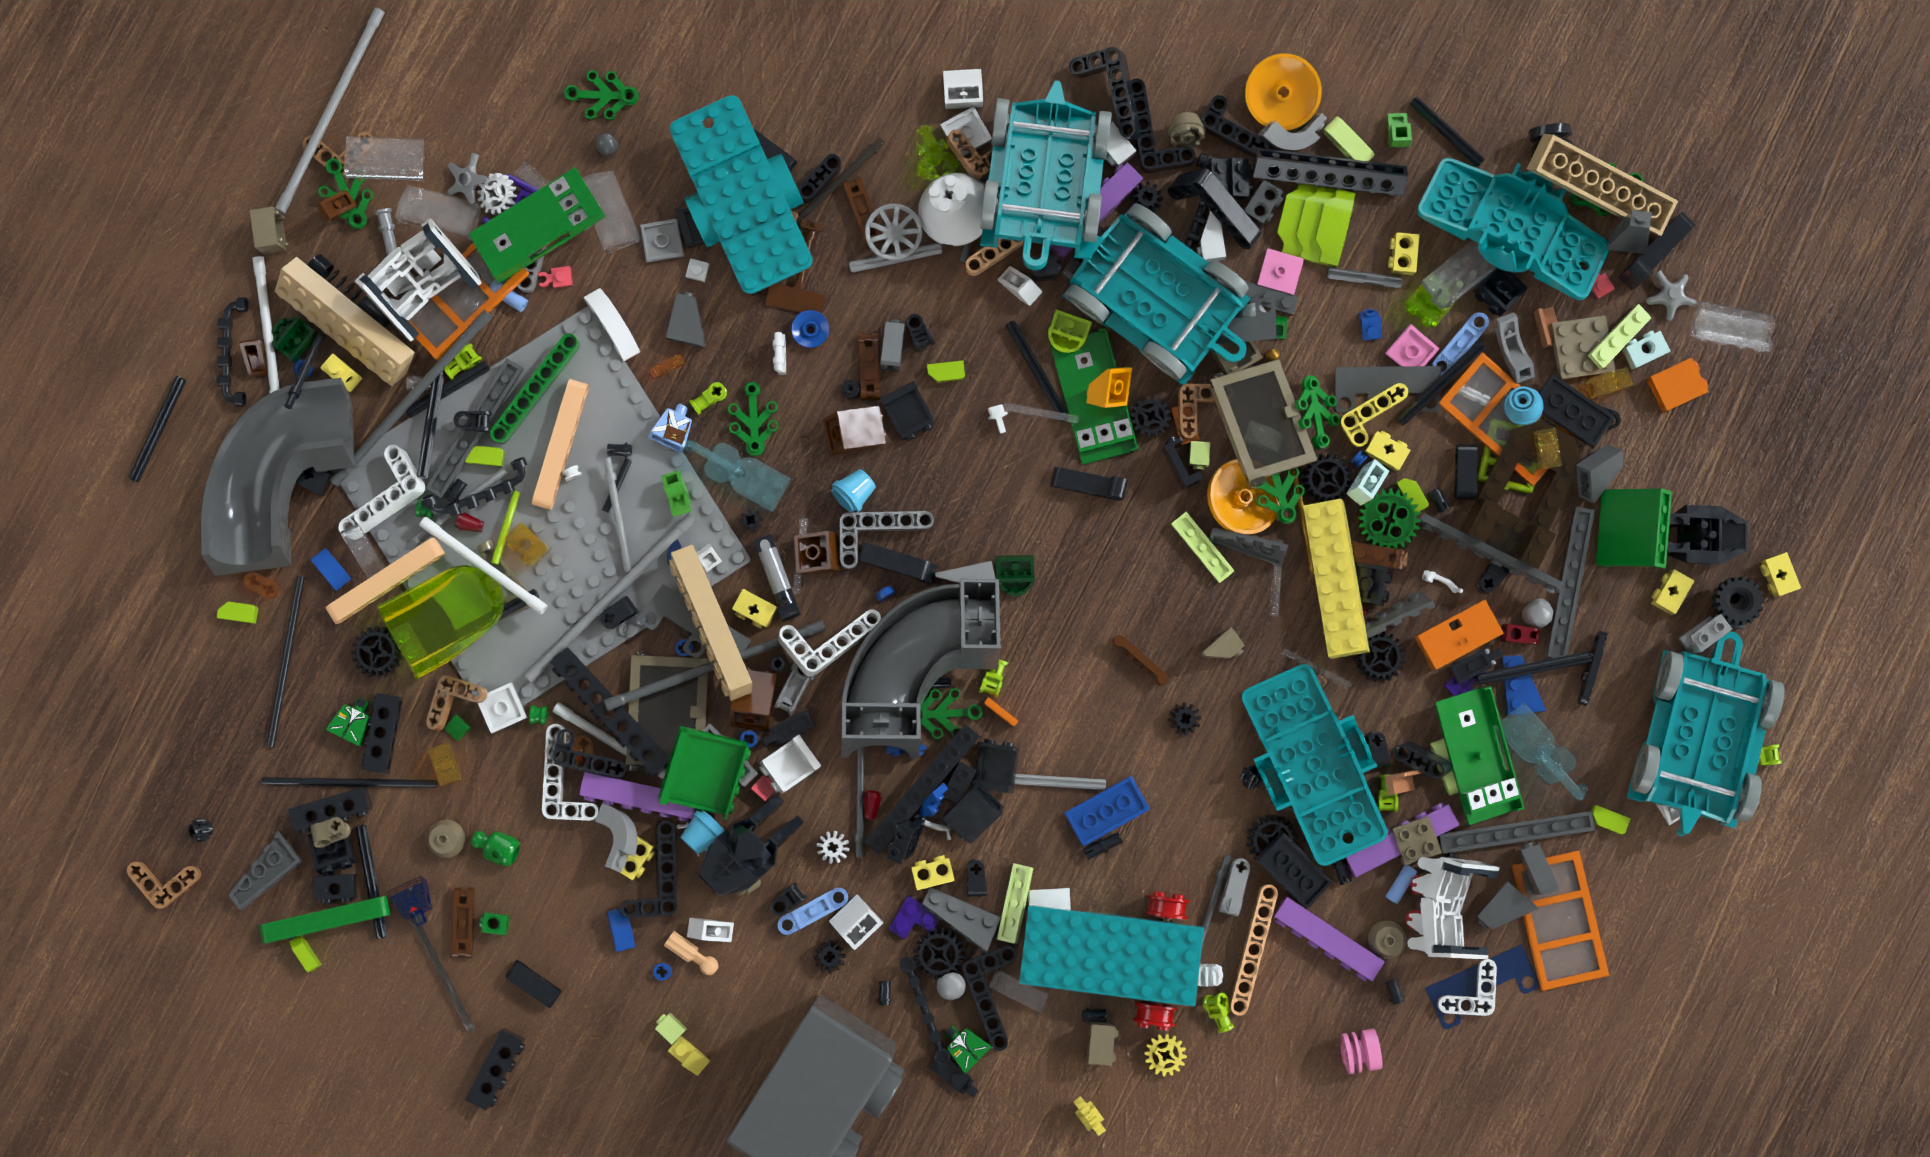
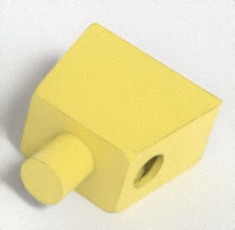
[320,354,363,392]

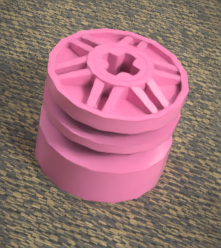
[1340,1028,1382,1074]

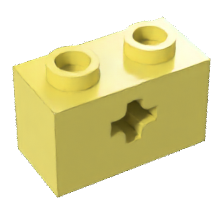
[1364,431,1411,472]
[1760,552,1801,597]
[1651,569,1694,615]
[732,589,778,629]

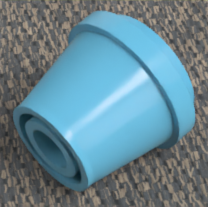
[1504,386,1544,426]
[831,469,876,513]
[680,810,725,855]

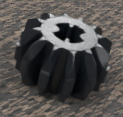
[1131,182,1163,213]
[1168,702,1202,735]
[813,940,846,973]

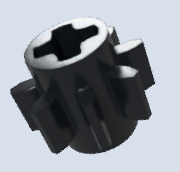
[739,509,764,533]
[1239,765,1263,789]
[188,817,213,842]

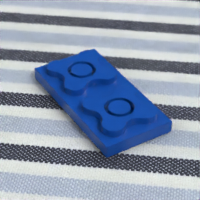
[1064,776,1150,847]

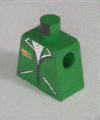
[326,697,370,746]
[944,1025,991,1074]

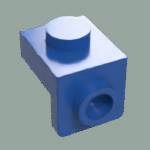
[1358,309,1382,341]

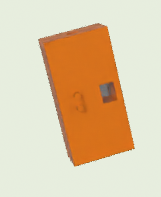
[1414,600,1504,671]

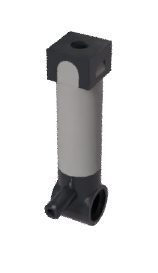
[753,534,801,622]

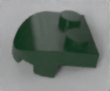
[271,316,318,363]
[996,555,1035,596]

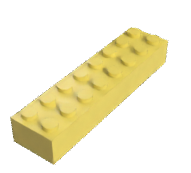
[1303,499,1370,659]

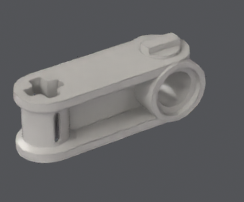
[774,662,816,716]
[1219,858,1250,917]

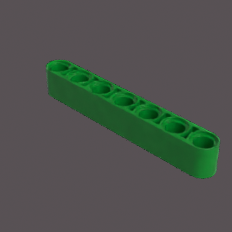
[490,334,580,444]
[259,896,391,944]

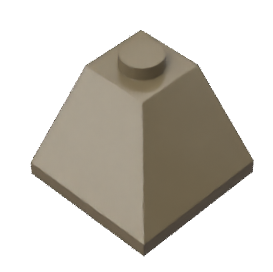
[1199,627,1245,659]

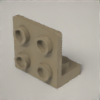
[1392,817,1442,865]

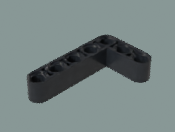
[1069,47,1141,141]
[1131,78,1195,173]
[1168,169,1261,249]
[1618,211,1696,290]
[619,820,677,918]
[963,945,1017,1051]

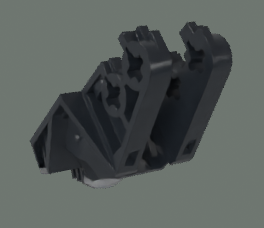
[1667,505,1748,565]
[698,795,805,897]

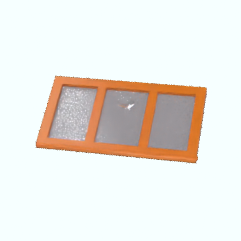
[408,243,529,361]
[1437,352,1576,486]
[1511,850,1609,991]

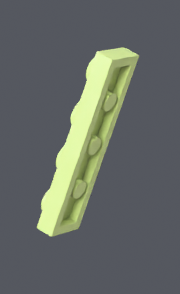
[1588,304,1651,370]
[1171,512,1234,583]
[997,863,1033,944]

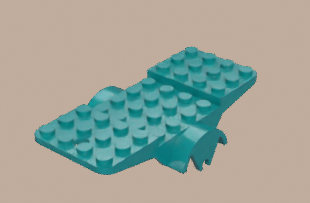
[670,95,813,294]
[1417,158,1609,300]
[1242,664,1388,866]

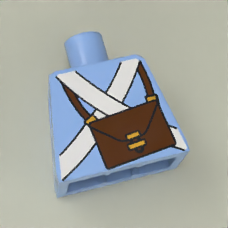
[648,404,692,453]

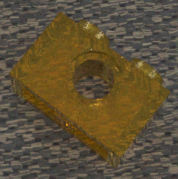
[1586,367,1633,399]
[1533,428,1562,469]
[505,522,551,566]
[427,743,462,786]

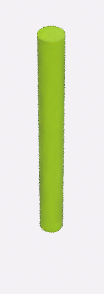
[491,491,520,565]

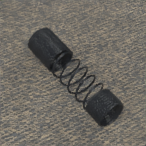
[308,254,390,328]

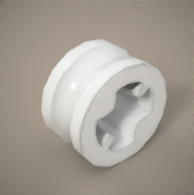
[562,465,582,481]

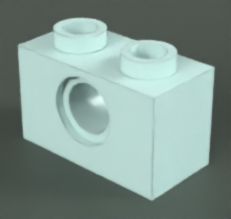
[1622,331,1670,370]
[1346,459,1389,506]

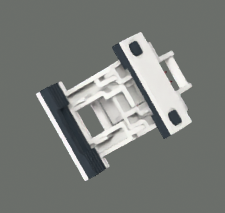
[355,218,481,341]
[1406,857,1500,959]

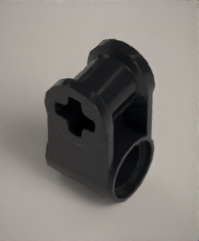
[906,314,935,352]
[453,411,492,432]
[1476,562,1509,594]
[600,596,638,629]
[1365,732,1391,770]
[967,859,987,897]
[771,882,807,916]

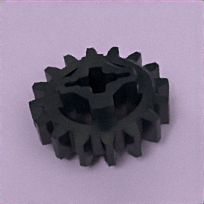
[1130,396,1172,438]

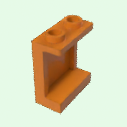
[1646,357,1708,414]

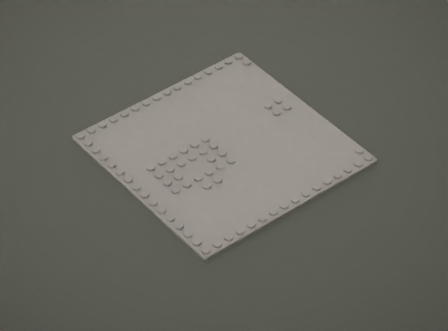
[332,307,751,706]

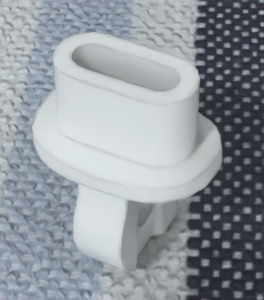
[988,404,1008,434]

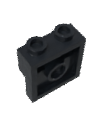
[1208,158,1253,200]
[1472,267,1527,317]
[1355,562,1393,607]
[887,818,925,864]
[307,834,357,876]

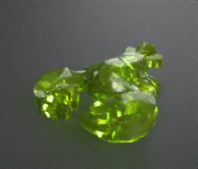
[916,125,959,181]

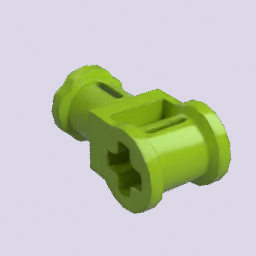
[444,343,483,380]
[689,382,727,415]
[979,659,1008,698]
[1758,744,1782,765]
[1376,775,1398,813]
[1203,993,1234,1033]

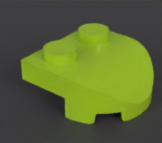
[1048,310,1093,353]

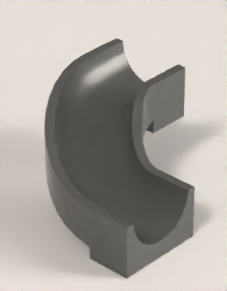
[201,378,354,576]
[841,579,1001,759]

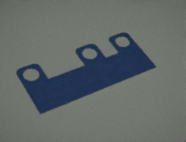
[1425,944,1540,1029]

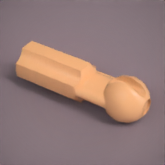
[664,931,718,975]

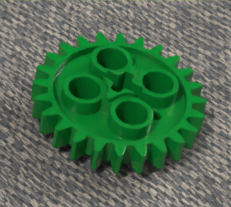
[1358,488,1421,549]

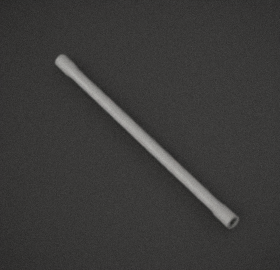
[275,7,385,214]
[524,513,697,682]

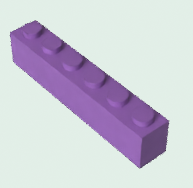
[1049,162,1143,260]
[579,772,697,822]
[1344,802,1459,877]
[1272,896,1385,982]

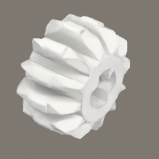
[817,831,850,864]
[1198,963,1223,987]

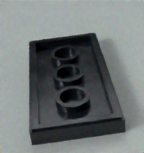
[1538,374,1615,449]
[1255,831,1333,910]

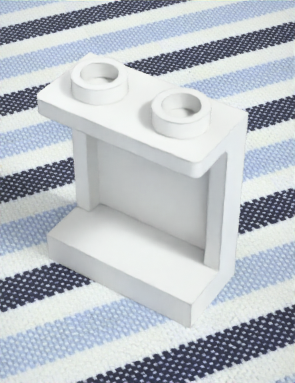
[759,735,821,795]

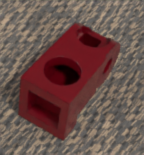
[1500,624,1539,645]

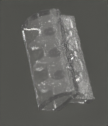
[345,136,424,181]
[1421,240,1497,309]
[1690,301,1775,352]

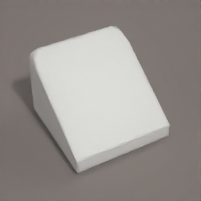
[696,544,722,572]

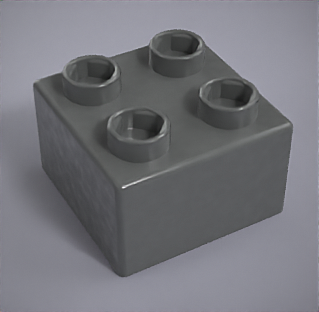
[726,994,904,1157]

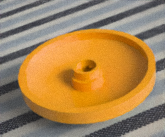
[1245,53,1322,130]
[1207,459,1280,535]

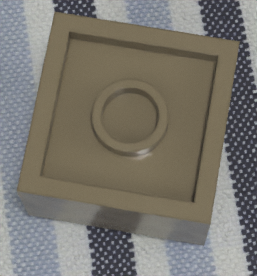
[250,207,289,255]
[1209,341,1263,375]
[1086,1021,1118,1066]

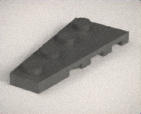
[1209,527,1288,567]
[1364,591,1435,639]
[229,831,303,911]
[922,887,1001,954]

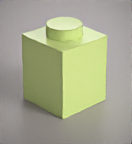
[1188,441,1210,470]
[655,1013,687,1045]

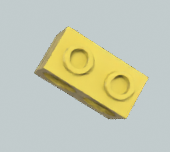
[1388,233,1419,275]
[621,836,655,880]
[911,855,955,890]

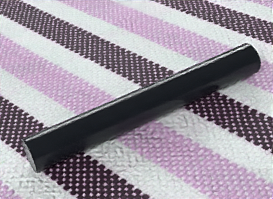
[602,458,632,513]

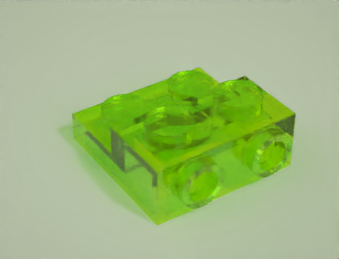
[1404,273,1460,328]

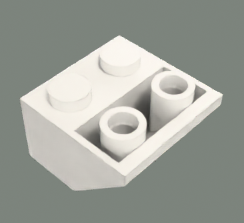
[943,69,983,109]
[829,894,884,950]

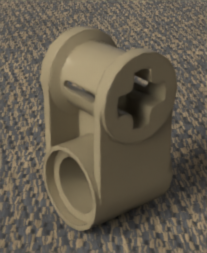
[310,817,351,847]

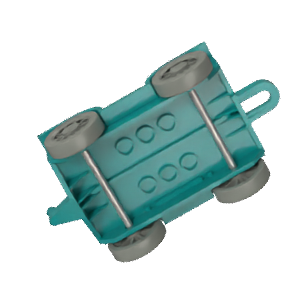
[980,81,1112,270]
[1062,203,1251,385]
[1626,631,1785,836]

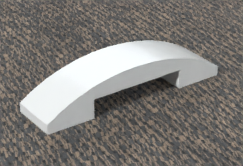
[584,288,640,362]

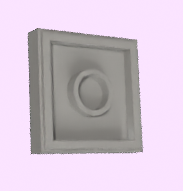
[640,218,684,263]

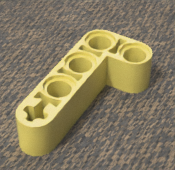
[1340,383,1408,448]

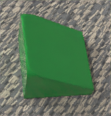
[1276,316,1287,339]
[444,715,471,742]

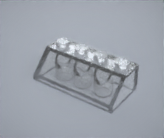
[583,170,642,254]
[395,185,482,240]

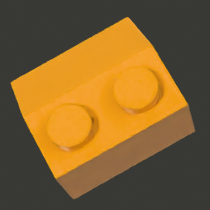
[1086,367,1132,408]

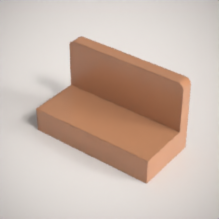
[1533,307,1557,349]
[1385,770,1422,795]

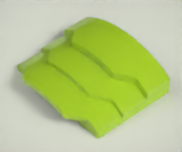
[1277,183,1355,268]

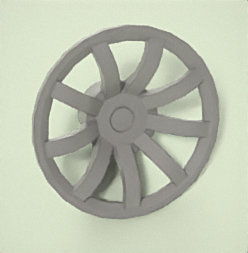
[865,204,922,260]

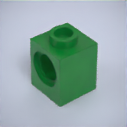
[479,912,510,935]

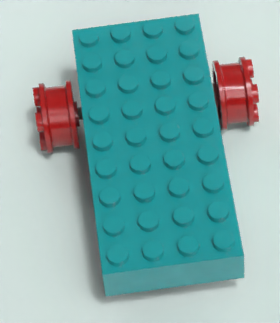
[1019,891,1204,1030]

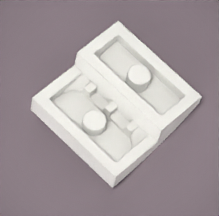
[1028,888,1071,910]

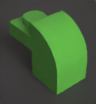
[1387,113,1412,148]
[662,470,692,517]

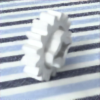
[477,173,517,215]

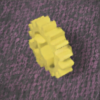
[1144,1033,1187,1076]
[1073,1096,1106,1136]

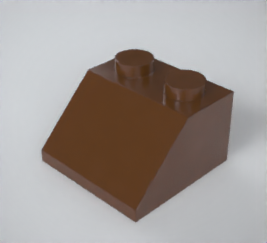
[794,531,841,574]

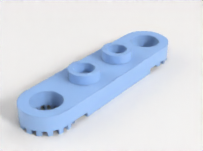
[1432,312,1489,376]
[778,888,848,935]

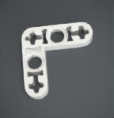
[1437,959,1497,1016]

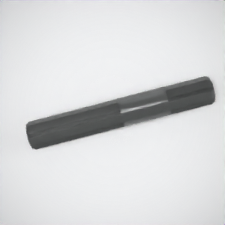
[1327,267,1403,288]

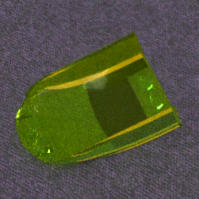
[377,565,504,679]

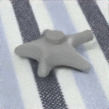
[447,153,487,204]
[1646,270,1696,321]

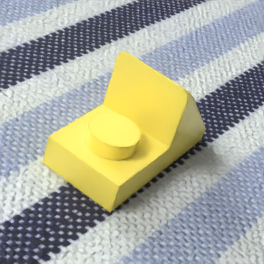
[668,1036,711,1076]

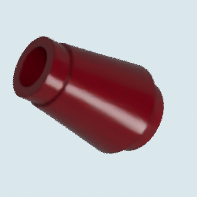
[455,512,484,532]
[863,790,882,819]

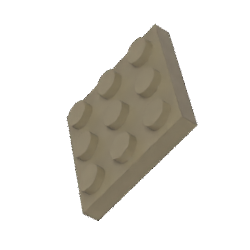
[1549,315,1616,380]

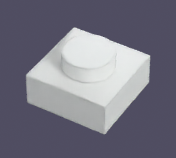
[685,258,709,283]

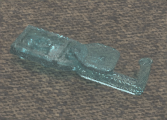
[685,440,791,512]
[1495,702,1588,800]

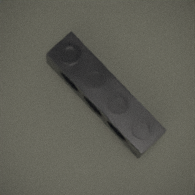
[361,693,403,773]
[288,787,373,834]
[465,1028,525,1111]

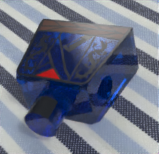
[387,876,432,926]

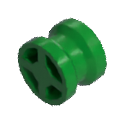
[415,498,434,519]
[529,705,548,725]

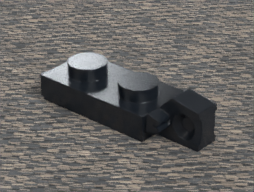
[1449,648,1503,684]
[762,709,815,746]
[929,1059,978,1097]

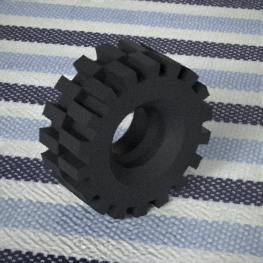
[1711,577,1765,626]

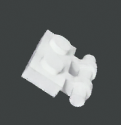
[773,332,786,375]

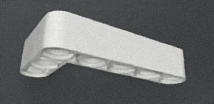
[339,445,425,539]
[778,610,881,677]
[542,724,600,821]

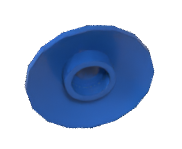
[791,310,830,348]

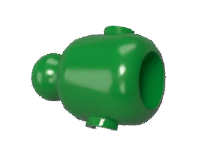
[471,831,520,867]

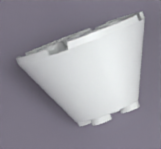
[918,173,985,246]

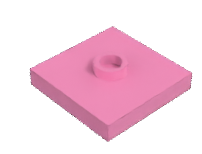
[1257,248,1304,295]
[1385,324,1440,366]

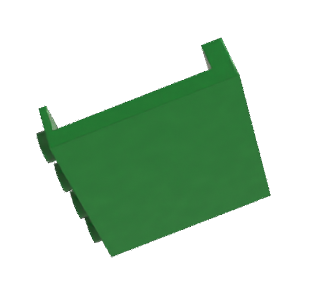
[1596,488,1672,568]
[658,726,751,820]

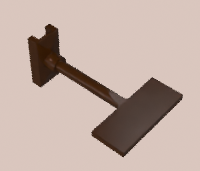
[765,219,826,314]

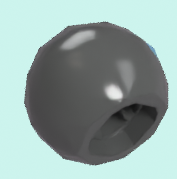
[595,132,619,157]

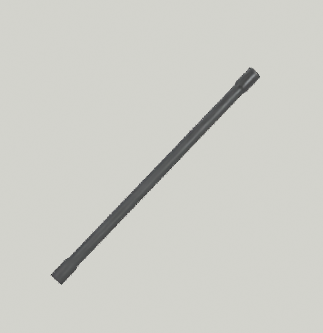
[329,309,493,487]
[604,620,826,711]

